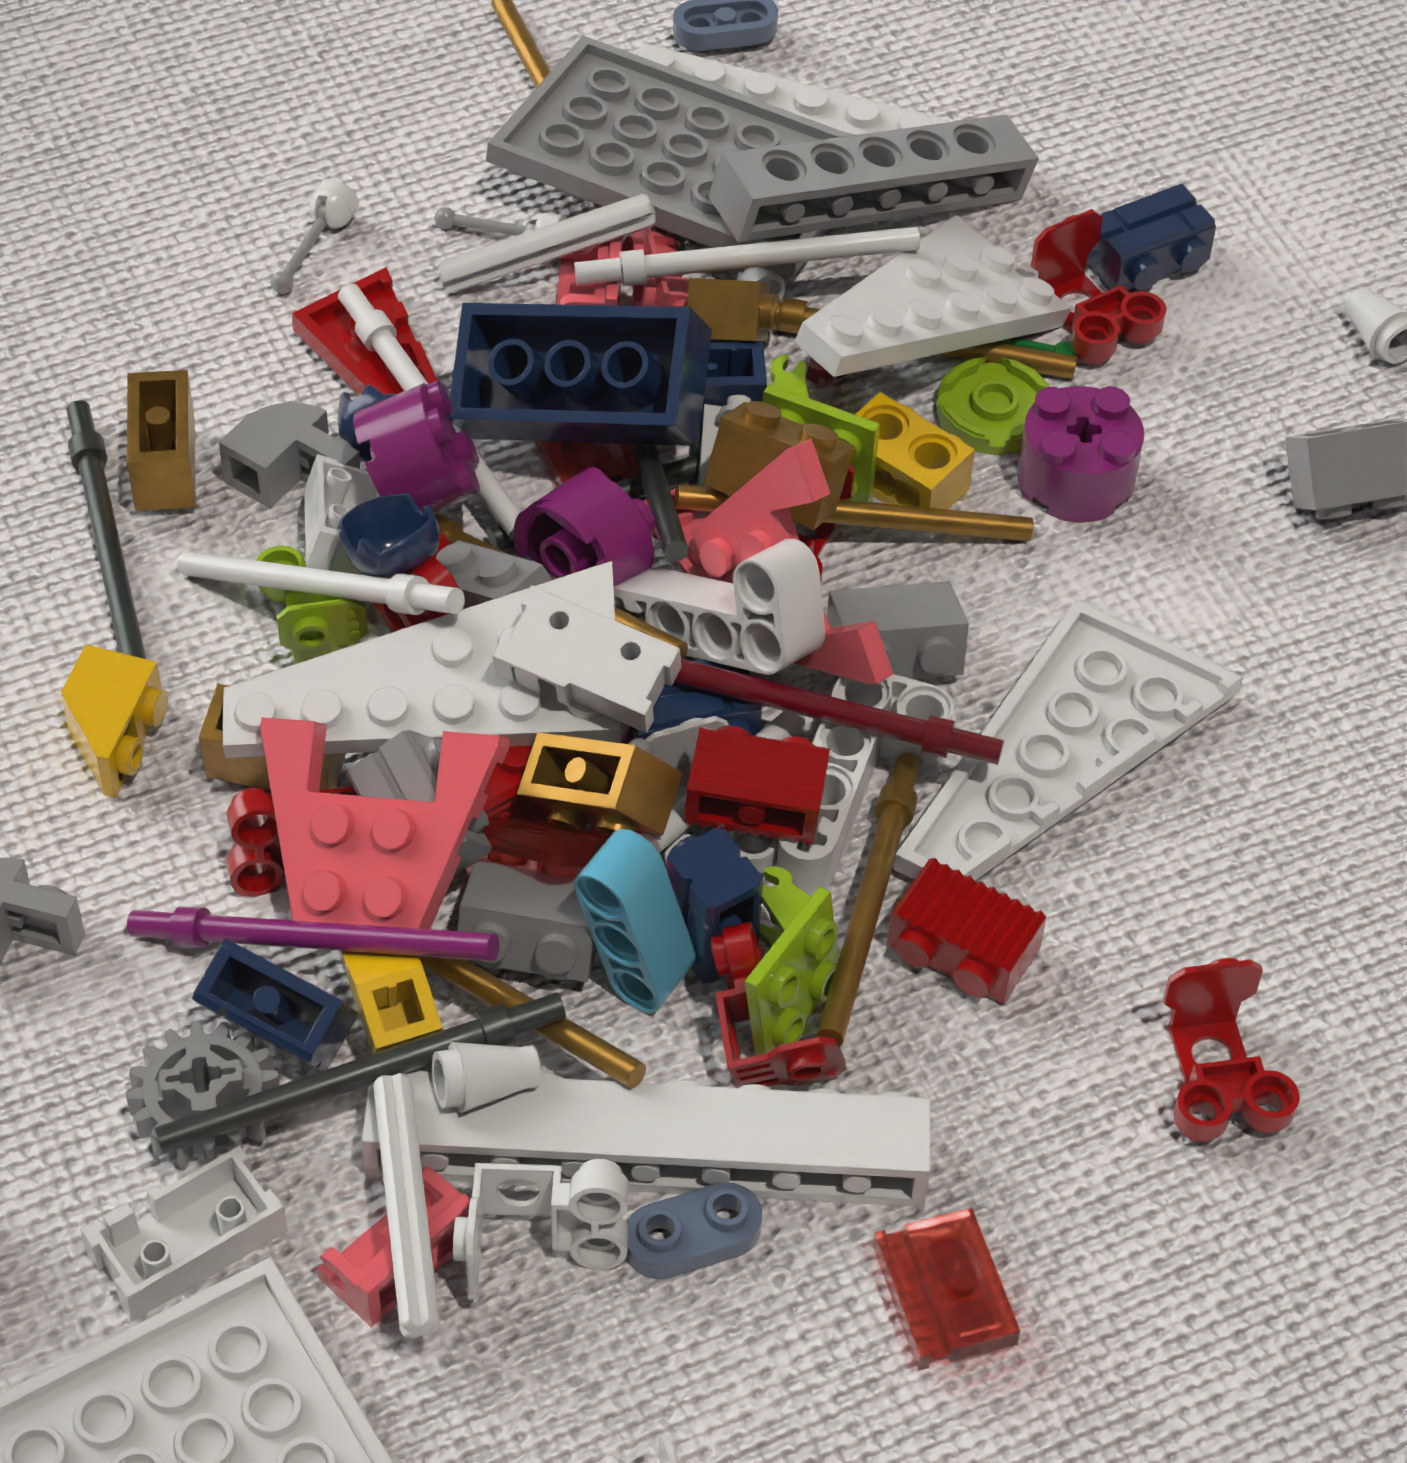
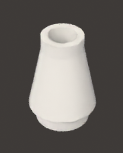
[1344,287,1407,364]
[432,1042,541,1113]

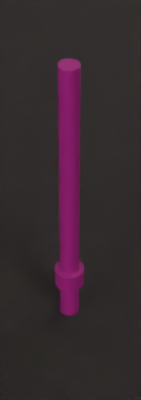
[127,906,500,961]

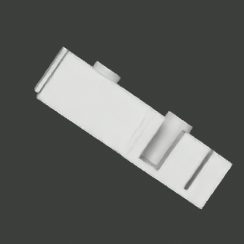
[304,454,380,576]
[492,585,681,733]
[80,1145,288,1322]

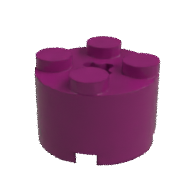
[353,380,480,513]
[1017,386,1144,523]
[514,467,656,587]

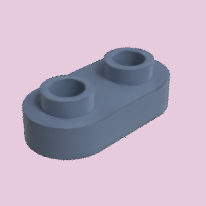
[673,0,778,52]
[626,1182,762,1279]

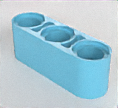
[574,829,696,1013]

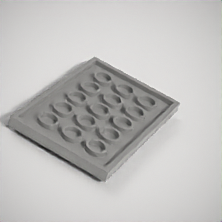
[486,35,851,278]

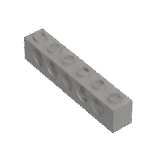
[708,115,1039,242]

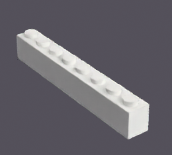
[362,1068,930,1207]

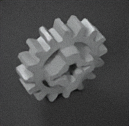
[126,1021,280,1166]

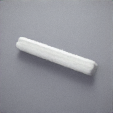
[438,193,656,293]
[373,1073,440,1338]

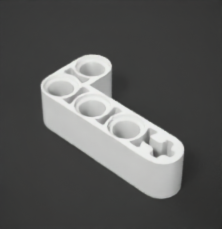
[613,538,825,674]
[776,674,954,896]

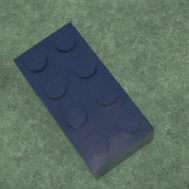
[448,303,712,446]

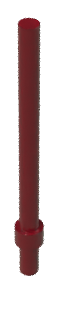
[673,659,1005,765]

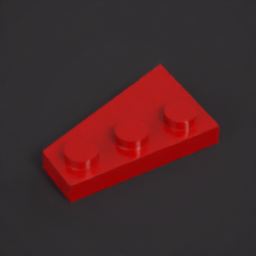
[292,267,437,395]

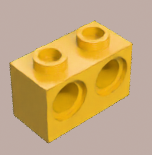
[855,392,975,509]

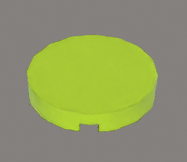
[936,357,1049,455]

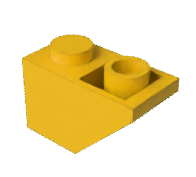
[61,644,168,798]
[339,951,443,1054]

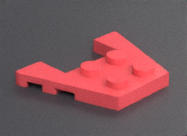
[691,439,894,685]
[260,717,510,929]

